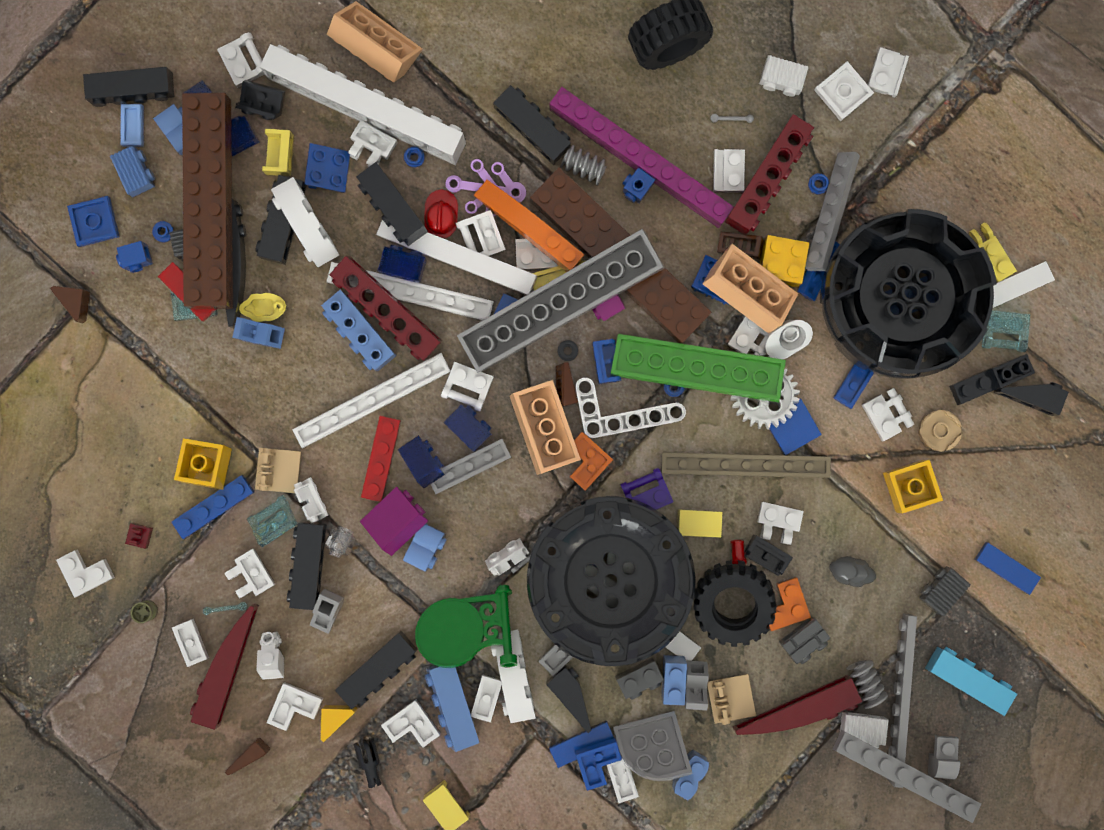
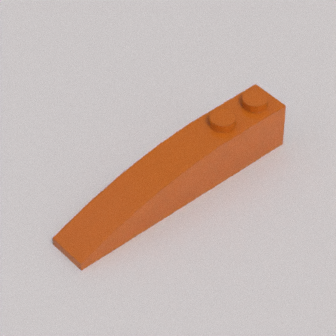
[474,180,584,272]

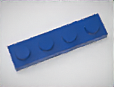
[171,475,255,539]

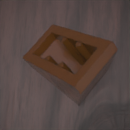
[50,286,90,323]

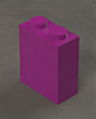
[360,487,428,556]

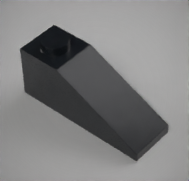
[994,382,1069,416]
[546,665,591,733]

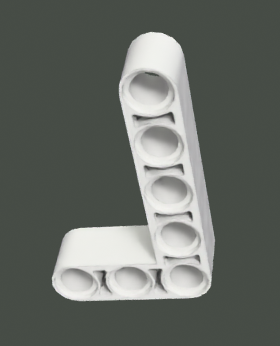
[575,378,686,438]

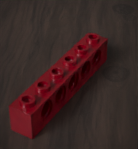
[725,114,814,236]
[329,256,442,361]

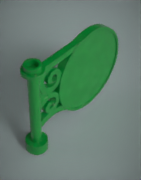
[415,585,518,668]

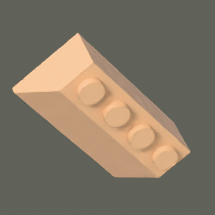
[327,1,423,82]
[703,244,798,334]
[510,380,581,475]

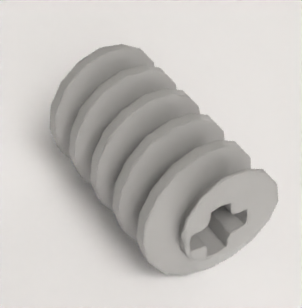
[560,145,607,186]
[846,660,888,709]

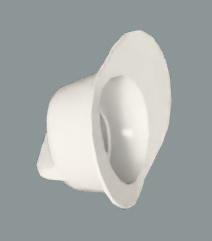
[765,320,813,359]

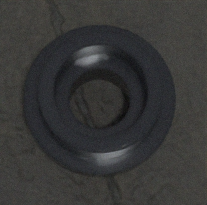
[557,340,578,361]

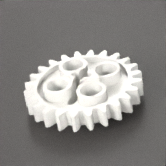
[730,369,800,429]

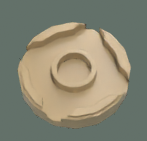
[918,410,962,452]

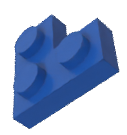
[575,738,622,791]

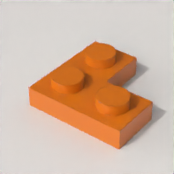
[570,432,613,491]
[769,577,811,631]

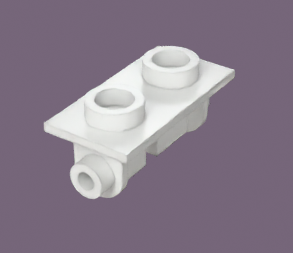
[294,477,328,523]
[485,538,529,576]

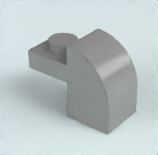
[310,589,344,634]
[685,660,709,711]
[928,735,960,779]

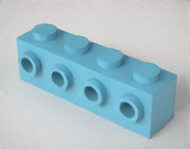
[925,647,1017,716]

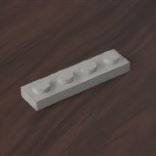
[427,439,512,494]

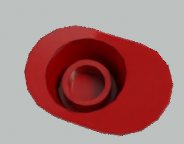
[424,189,458,239]

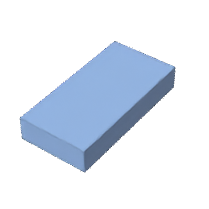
[120,104,144,147]

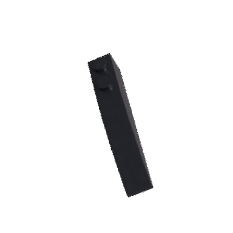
[226,198,247,329]

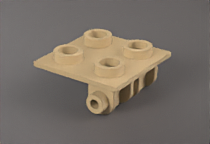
[255,448,301,493]
[707,674,756,725]

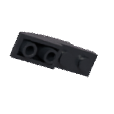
[949,354,1035,405]

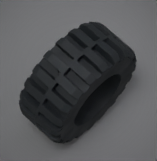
[628,0,713,70]
[694,560,777,647]

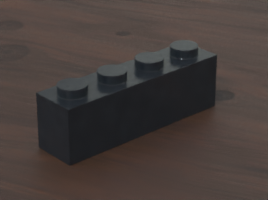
[83,67,175,107]
[493,85,571,165]
[356,162,428,246]
[256,175,307,265]
[287,522,327,610]
[335,631,418,709]

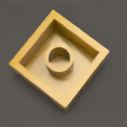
[759,235,809,287]
[174,438,232,490]
[883,460,943,514]

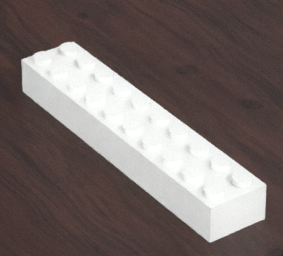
[260,44,466,166]

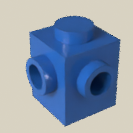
[622,167,656,204]
[116,241,153,273]

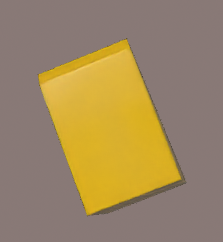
[321,705,357,742]

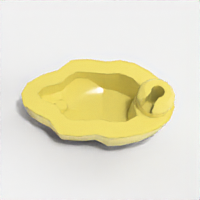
[239,293,286,322]

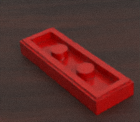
[158,262,216,322]

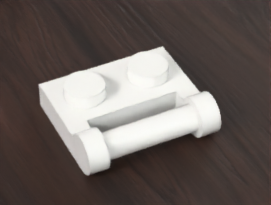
[217,32,265,88]
[456,210,505,256]
[441,362,494,412]

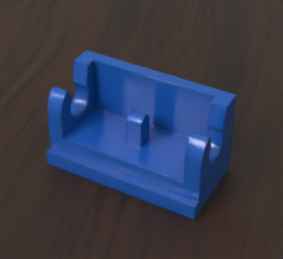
[592,339,621,384]

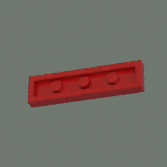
[361,416,401,502]

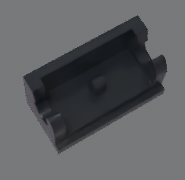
[744,534,793,576]

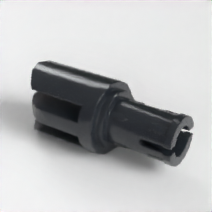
[353,737,382,788]

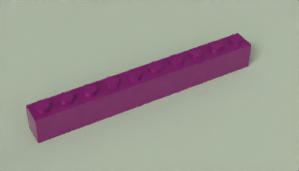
[549,86,734,229]

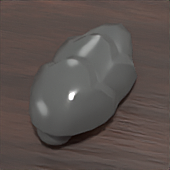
[829,556,876,587]

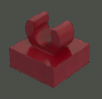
[125,523,153,549]

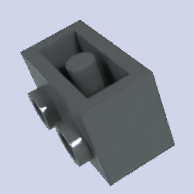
[615,657,664,700]

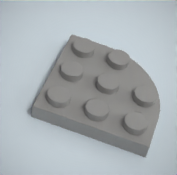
[613,711,692,781]

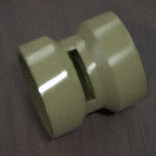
[131,600,158,623]

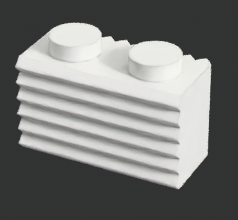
[759,55,808,97]
[840,711,889,748]

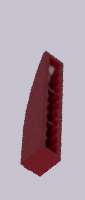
[190,604,259,730]
[733,675,862,735]

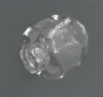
[325,526,356,558]

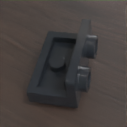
[235,80,285,120]

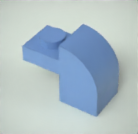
[232,317,285,349]

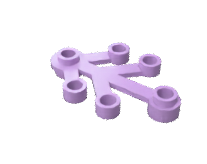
[446,159,526,217]

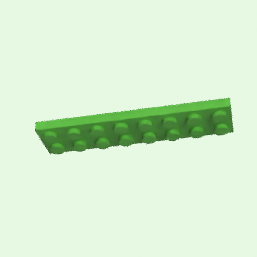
[611,334,786,403]

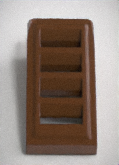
[717,231,764,260]
[555,362,578,407]
[225,738,270,775]

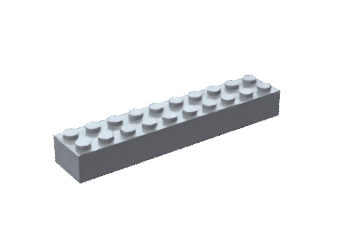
[457,229,665,373]

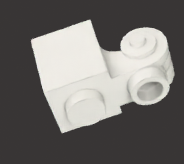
[257,632,284,680]

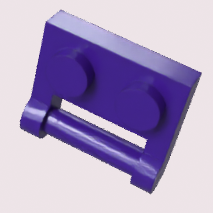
[620,468,674,510]

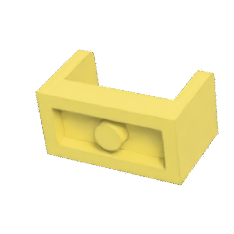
[262,129,294,176]
[677,509,722,538]
[423,780,470,830]

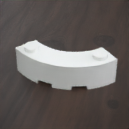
[271,177,339,267]
[491,630,536,723]

